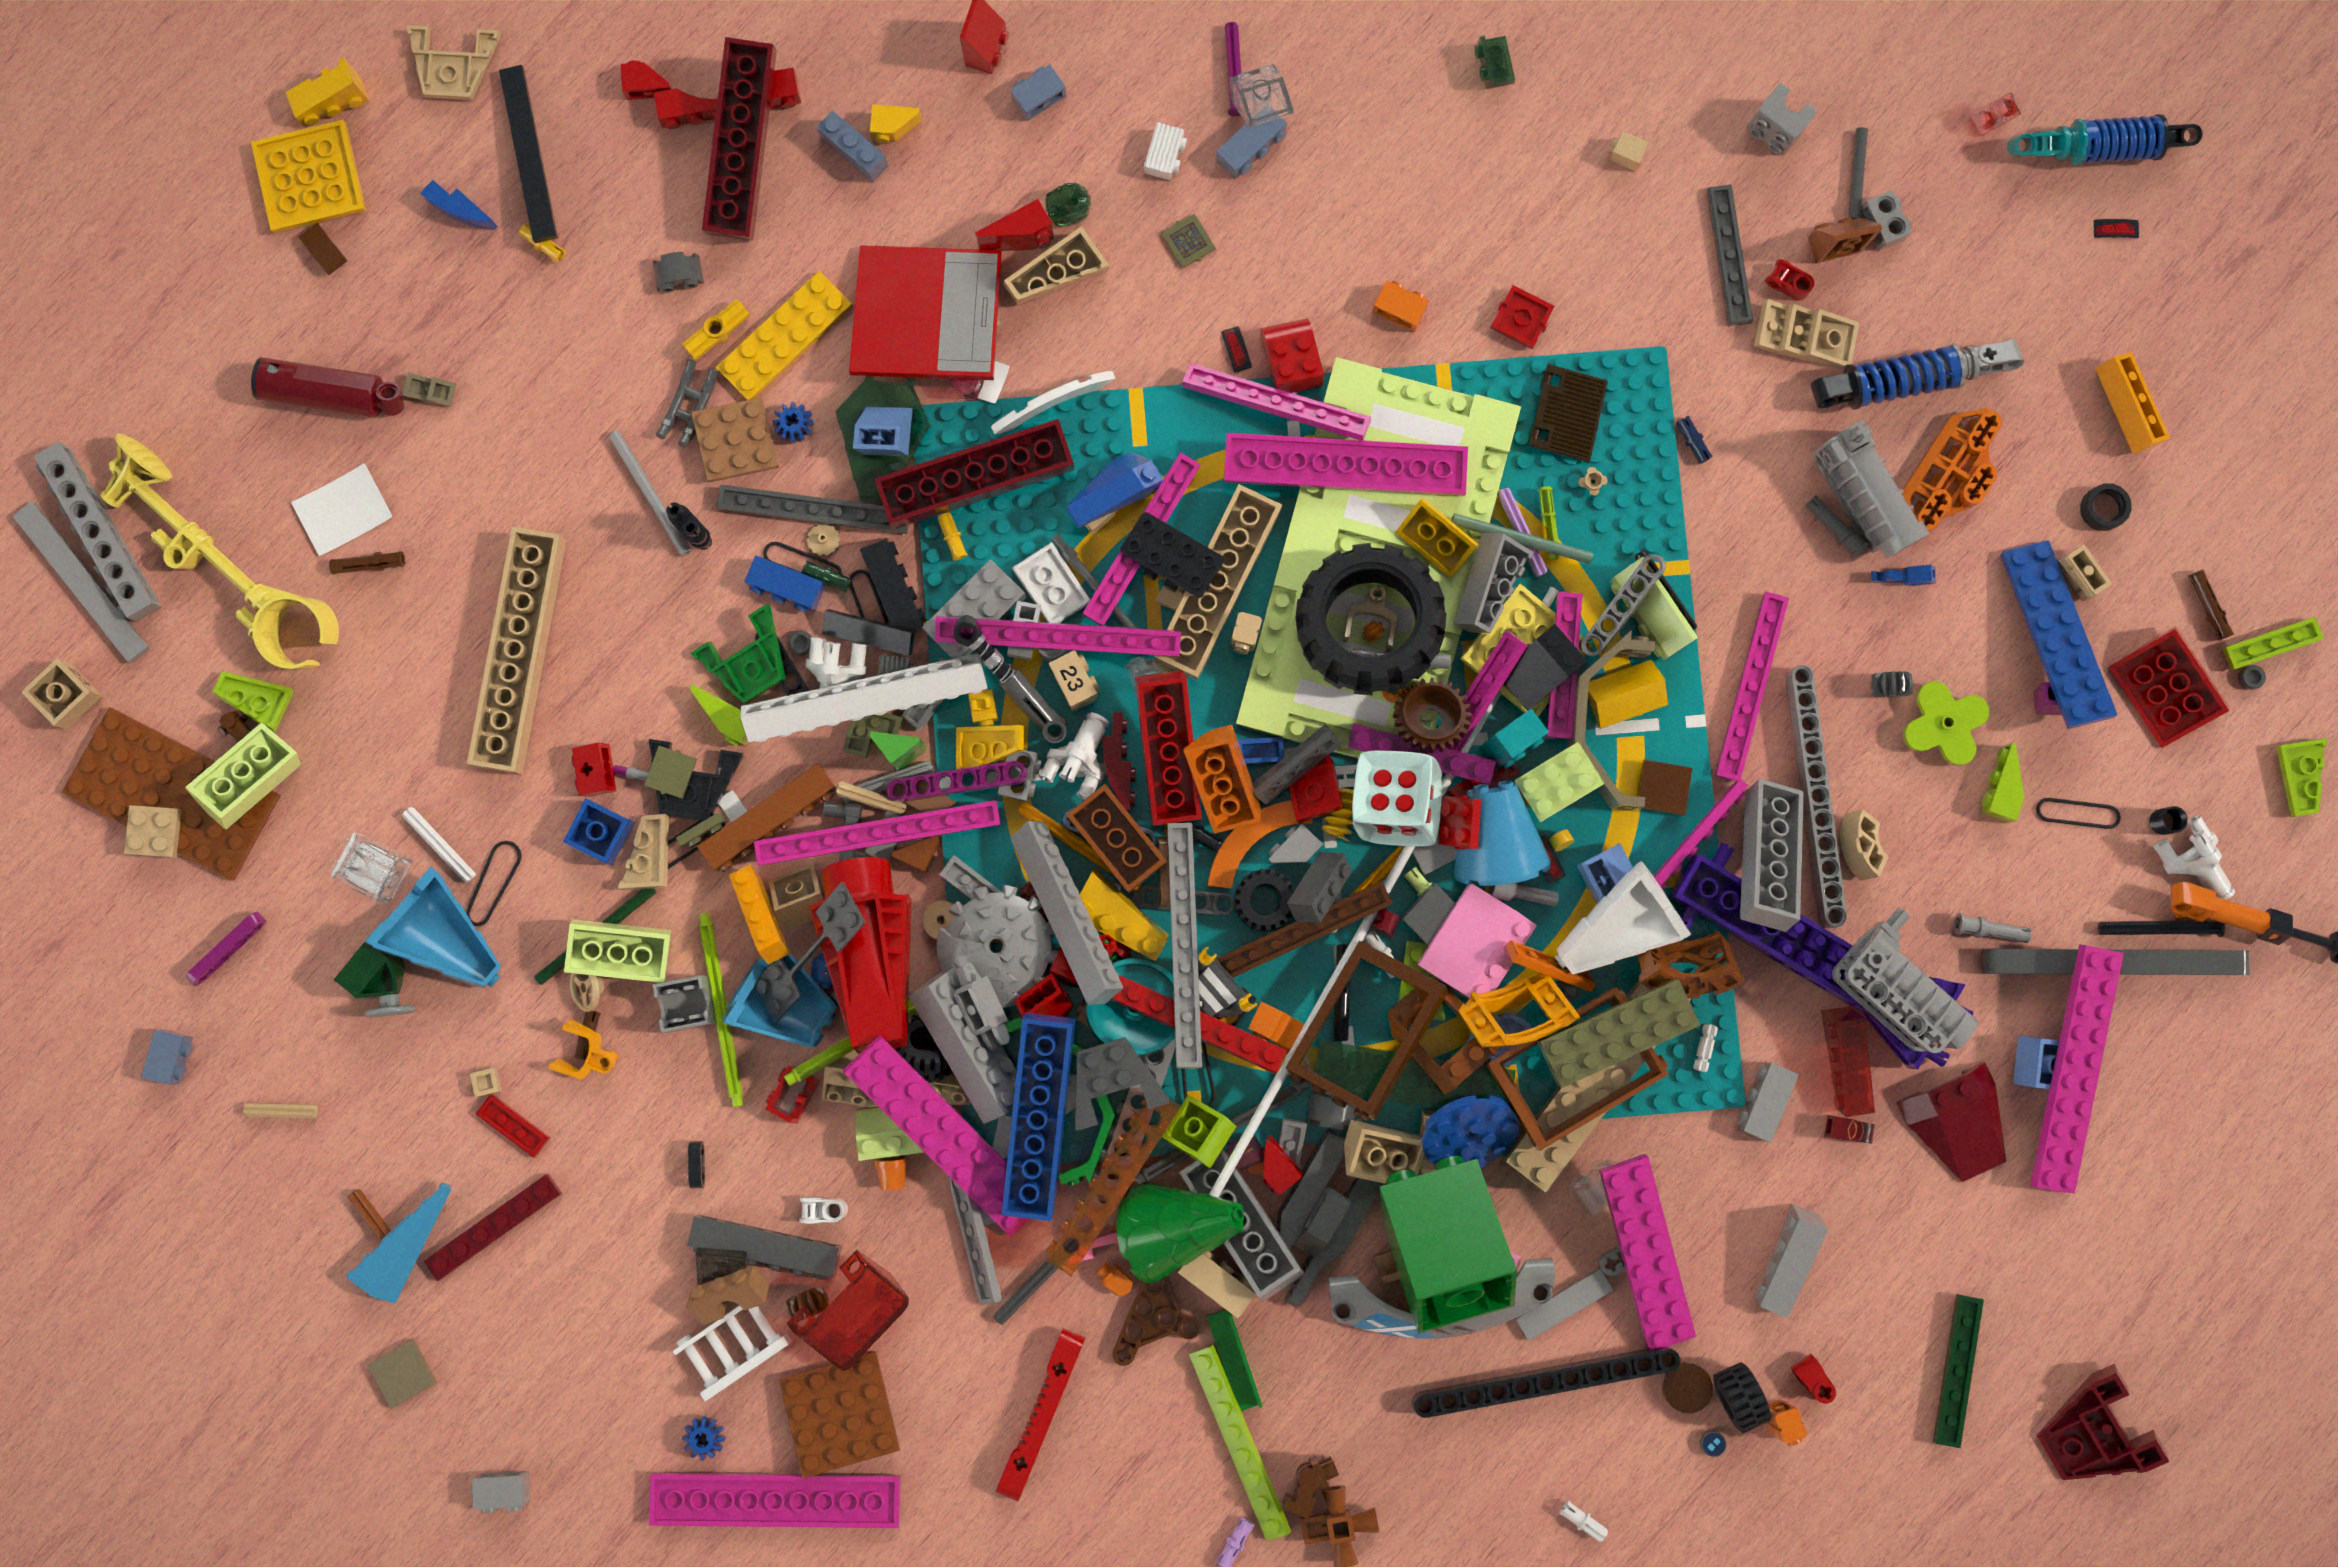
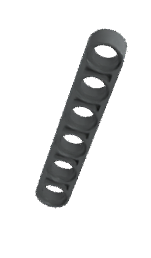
[1111,882,1234,916]

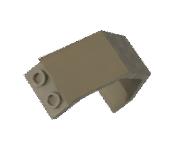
[1566,630,1655,811]

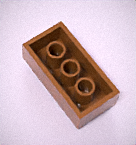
[1066,784,1167,893]

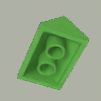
[870,731,927,770]

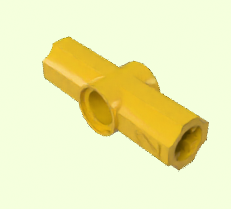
[682,299,751,361]

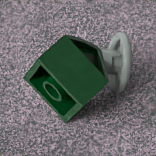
[334,942,416,1018]

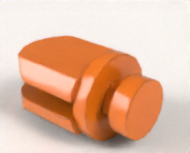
[1096,1261,1132,1296]

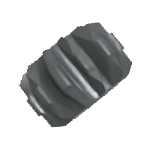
[1871,671,1914,698]

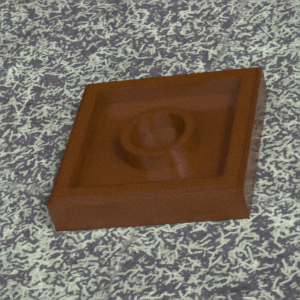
[1637,760,1692,816]

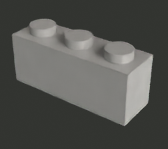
[1738,1062,1799,1143]

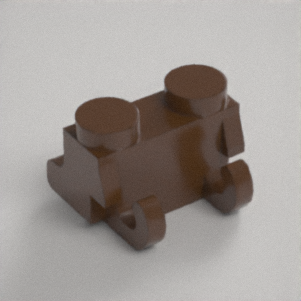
[218,711,252,743]

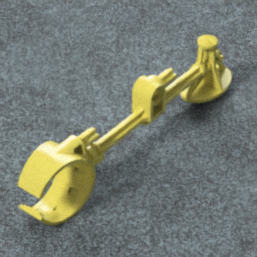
[100,433,339,669]

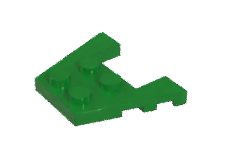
[691,604,786,703]

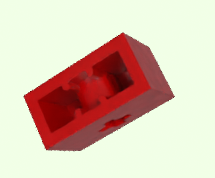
[571,743,617,797]

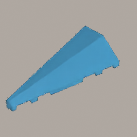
[346,1182,451,1304]

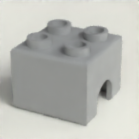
[1747,83,1818,155]
[653,975,716,1033]

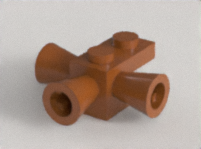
[1300,1485,1379,1567]

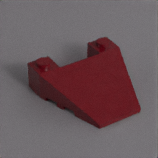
[2037,1364,2169,1480]

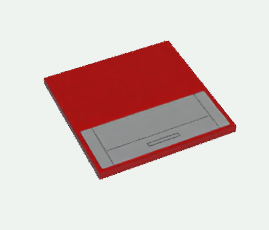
[849,245,1002,381]

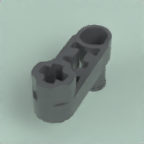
[823,801,867,861]

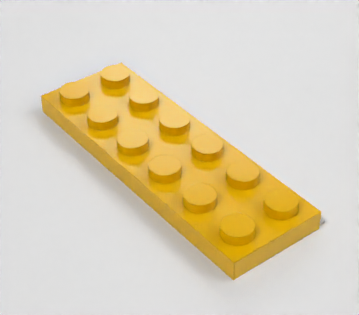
[716,271,853,400]

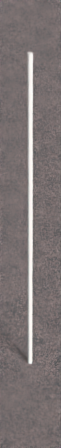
[1209,587,1559,1197]

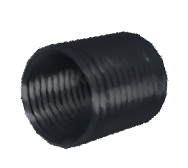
[2150,806,2188,835]

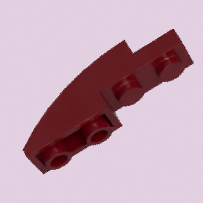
[1102,712,1136,812]

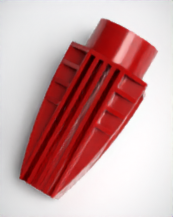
[809,857,912,1055]

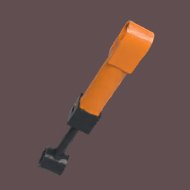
[2171,882,2338,964]

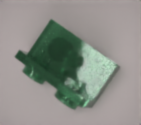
[1474,35,1515,89]

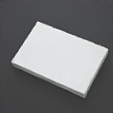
[1012,542,1090,623]

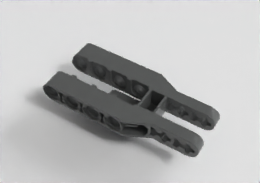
[1277,1128,1384,1308]

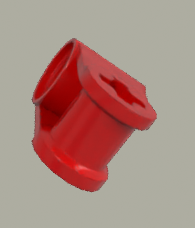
[1765,259,1815,301]
[1791,1353,1836,1404]

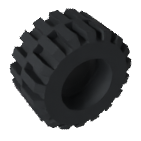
[1234,869,1295,931]
[894,1018,951,1083]
[1713,1362,1771,1433]

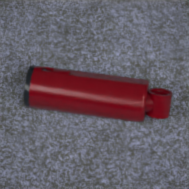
[251,357,404,418]

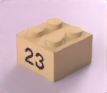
[1049,650,1100,713]
[21,658,103,729]

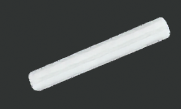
[402,807,476,883]

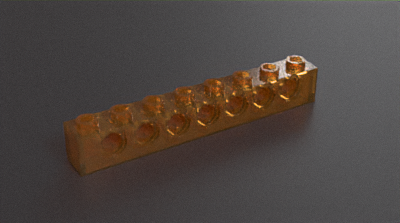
[1046,1097,1181,1277]

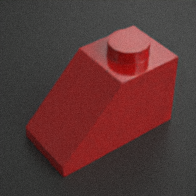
[621,60,672,100]
[1263,1134,1302,1196]

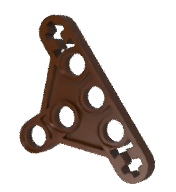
[1112,1274,1200,1366]

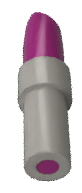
[613,765,649,781]

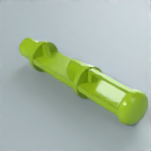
[1538,486,1559,560]

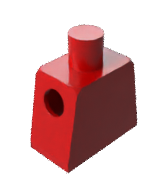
[1014,973,1074,1017]

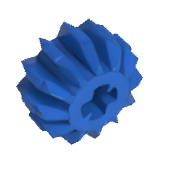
[773,402,814,444]
[682,1416,726,1461]

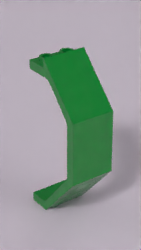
[1005,1017,1116,1187]

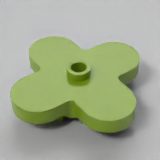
[1903,681,1989,766]

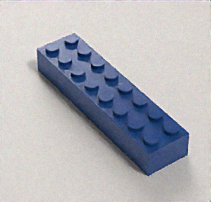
[1002,1013,1076,1221]

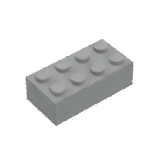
[922,559,1027,659]

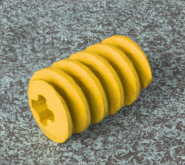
[1321,788,1354,841]

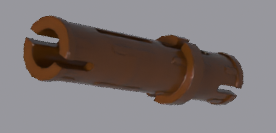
[329,551,406,575]
[2188,569,2235,641]

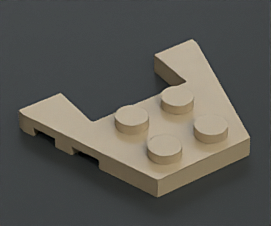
[407,25,501,101]

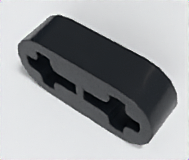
[688,1141,705,1189]

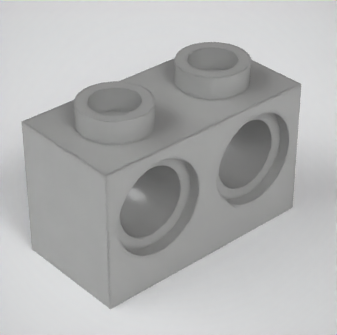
[1861,190,1912,251]
[998,750,1042,803]

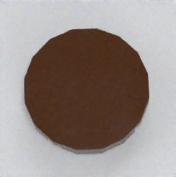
[1662,1362,1713,1414]

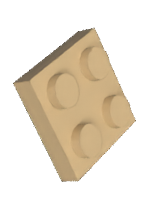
[124,805,182,858]

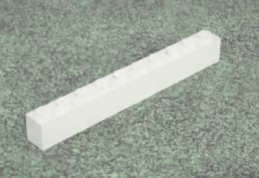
[741,653,988,743]

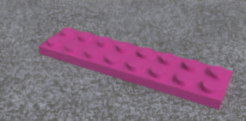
[1599,1154,1696,1351]

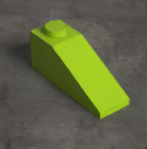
[689,684,748,746]

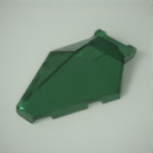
[835,376,931,504]

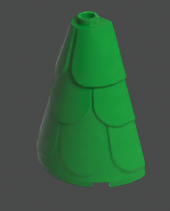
[1116,1183,1244,1283]

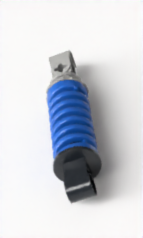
[1810,339,2024,410]

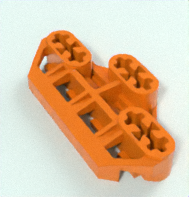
[1902,408,2002,532]

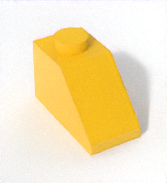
[870,104,922,144]

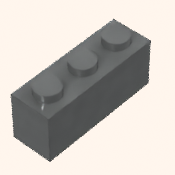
[1287,852,1352,923]

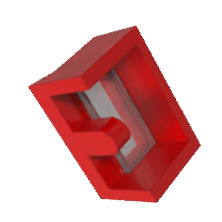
[765,1065,820,1124]

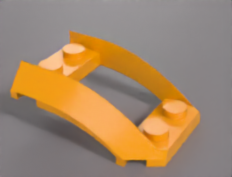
[1458,973,1580,1048]

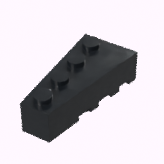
[860,537,927,632]

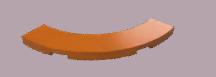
[1208,800,1313,889]

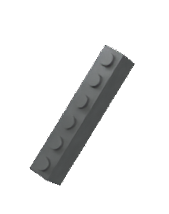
[687,1214,842,1280]

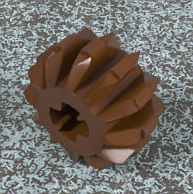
[786,1287,830,1322]

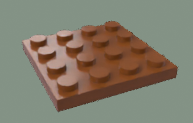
[779,1352,901,1478]

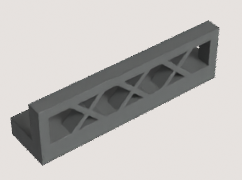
[1252,724,1342,805]

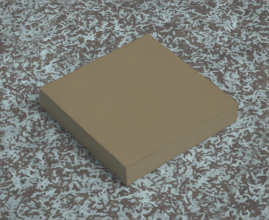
[368,1339,437,1409]

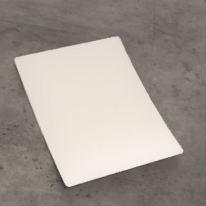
[292,463,392,556]

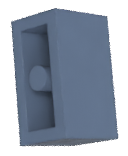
[1011,64,1067,121]
[141,1030,193,1085]

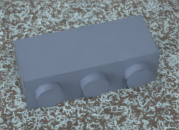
[1216,104,1287,179]
[816,110,888,182]

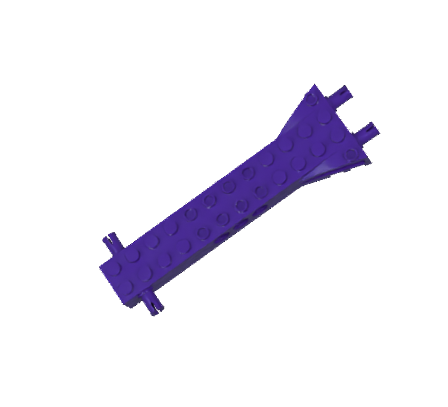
[1669,842,1973,1070]

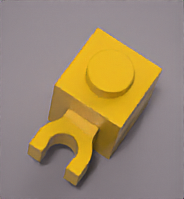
[968,689,999,727]

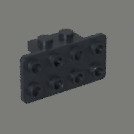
[1120,512,1224,598]

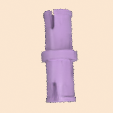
[1216,1517,1255,1567]

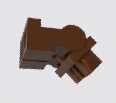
[1282,1456,1339,1519]

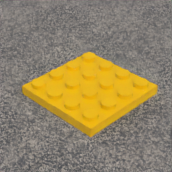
[251,119,366,234]

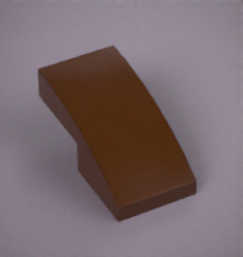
[299,223,347,275]

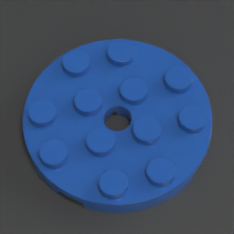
[1420,1095,1519,1168]

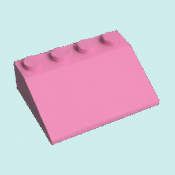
[1417,884,1537,1000]

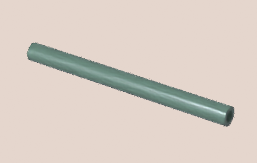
[1451,513,1593,564]

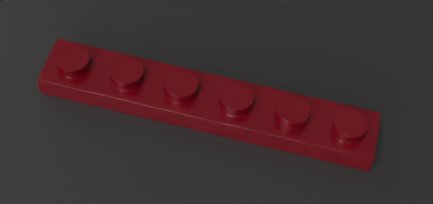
[424,1174,562,1281]

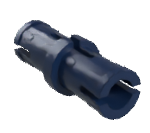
[1676,416,1713,464]

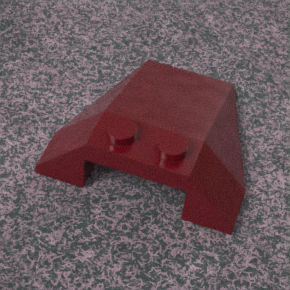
[1896,1062,2006,1182]

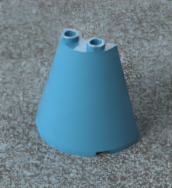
[1454,781,1551,886]
[722,953,837,1048]

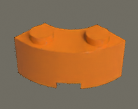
[1249,1002,1305,1054]

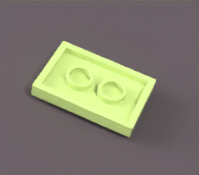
[1514,742,1604,822]

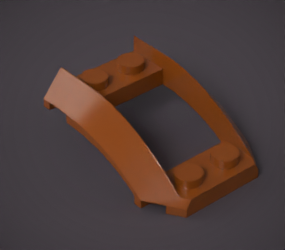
[1387,987,1501,1095]

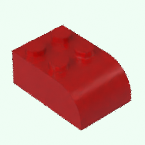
[1260,318,1324,393]

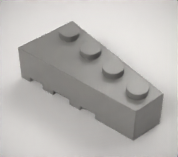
[1454,533,1534,633]
[1755,1203,1828,1318]

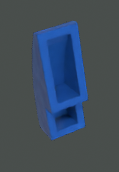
[420,180,498,230]
[1237,737,1284,766]

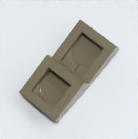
[402,373,456,407]

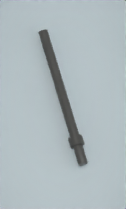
[1051,533,1136,628]

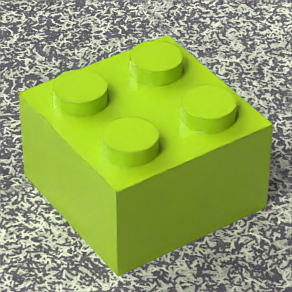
[1161,1095,1237,1168]

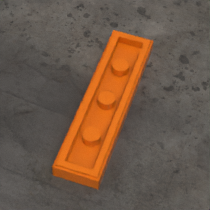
[1505,940,1595,992]

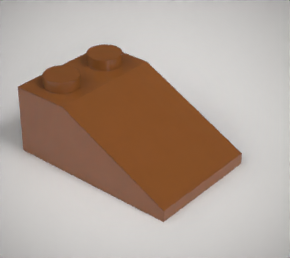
[1808,217,1882,264]

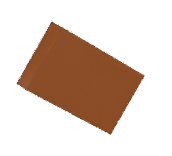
[891,836,941,873]

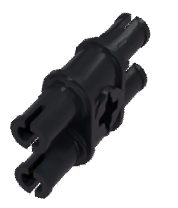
[666,502,712,550]

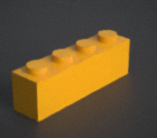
[2095,352,2171,455]
[729,864,790,964]

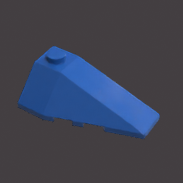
[1065,452,1164,528]

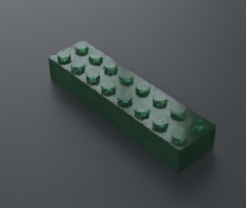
[1313,1040,1516,1109]

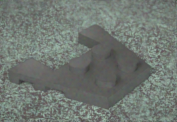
[1075,1037,1170,1131]

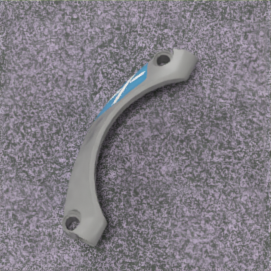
[1328,1257,1555,1339]

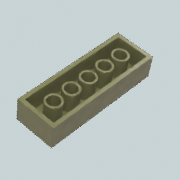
[1537,979,1700,1088]

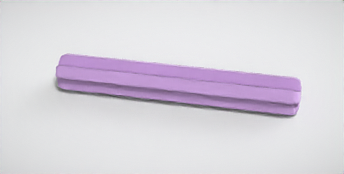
[1497,488,1547,577]

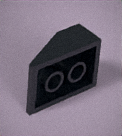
[1504,624,1587,711]

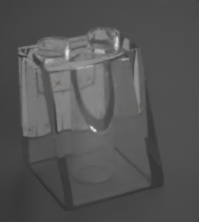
[331,833,413,903]

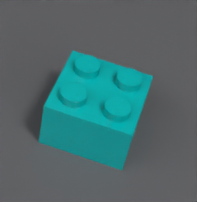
[1479,708,1549,770]

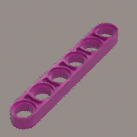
[887,761,1027,802]

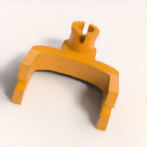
[548,1019,618,1079]

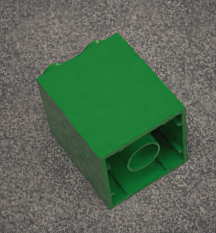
[1380,1156,1517,1334]

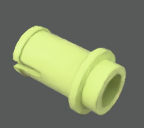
[1404,867,1432,896]

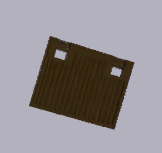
[1528,364,1608,463]

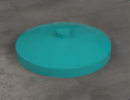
[1086,959,1175,1057]

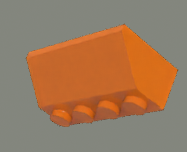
[1184,725,1261,834]

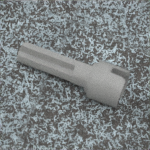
[1489,883,1559,907]

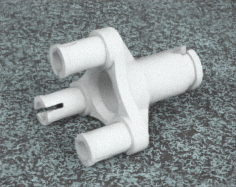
[805,637,867,689]
[1038,712,1109,800]
[2153,815,2235,900]

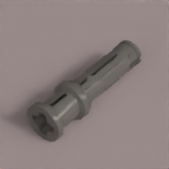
[1805,495,1870,558]

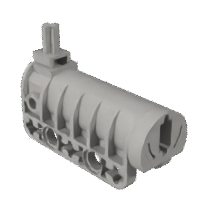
[1813,420,1930,559]
[1832,907,1978,1053]

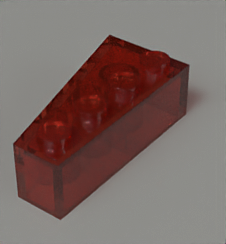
[1821,1006,1875,1117]

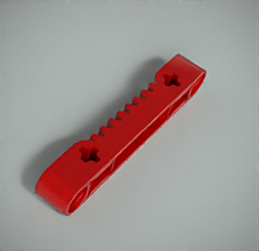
[995,1328,1085,1502]

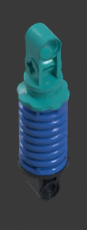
[2007,114,2203,165]

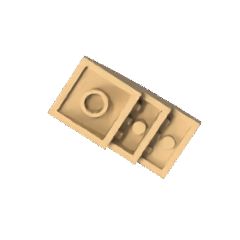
[1754,299,1860,368]

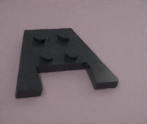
[648,739,744,821]

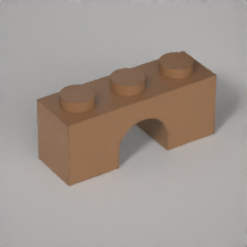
[686,1266,769,1325]

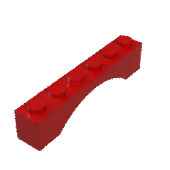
[654,67,802,129]

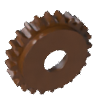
[1393,678,1472,754]

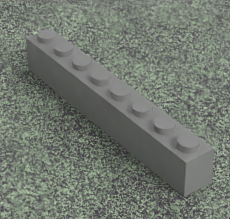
[1010,821,1123,1005]

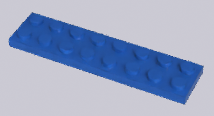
[2000,540,2118,729]

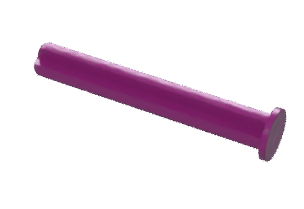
[1225,22,1247,116]

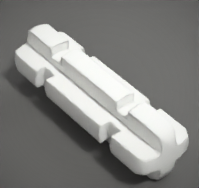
[1694,1024,1718,1072]

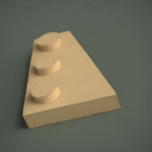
[618,814,669,890]

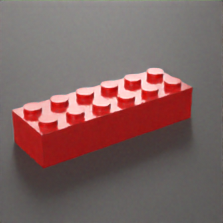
[1134,670,1202,826]

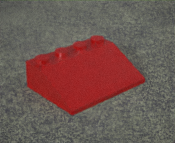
[2108,626,2230,748]

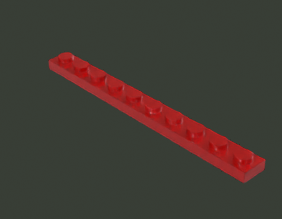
[1050,949,1287,1074]

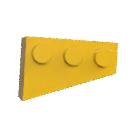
[285,57,370,126]

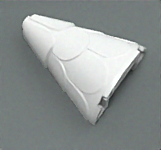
[1555,861,1691,974]

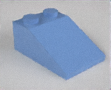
[2013,1035,2060,1089]

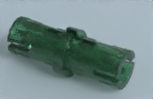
[801,560,852,592]

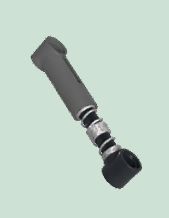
[954,615,1067,743]

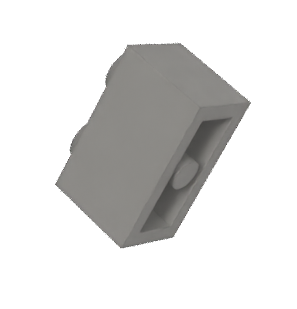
[472,1471,530,1513]

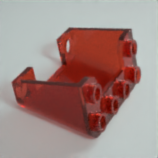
[787,1250,909,1371]

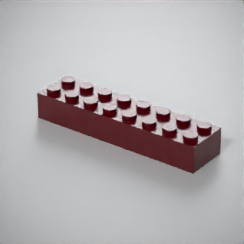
[702,37,777,241]
[875,419,1074,530]

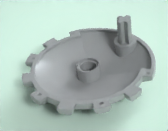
[937,885,1059,1008]

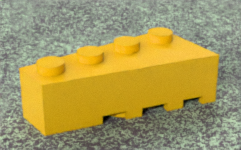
[1080,867,1169,962]

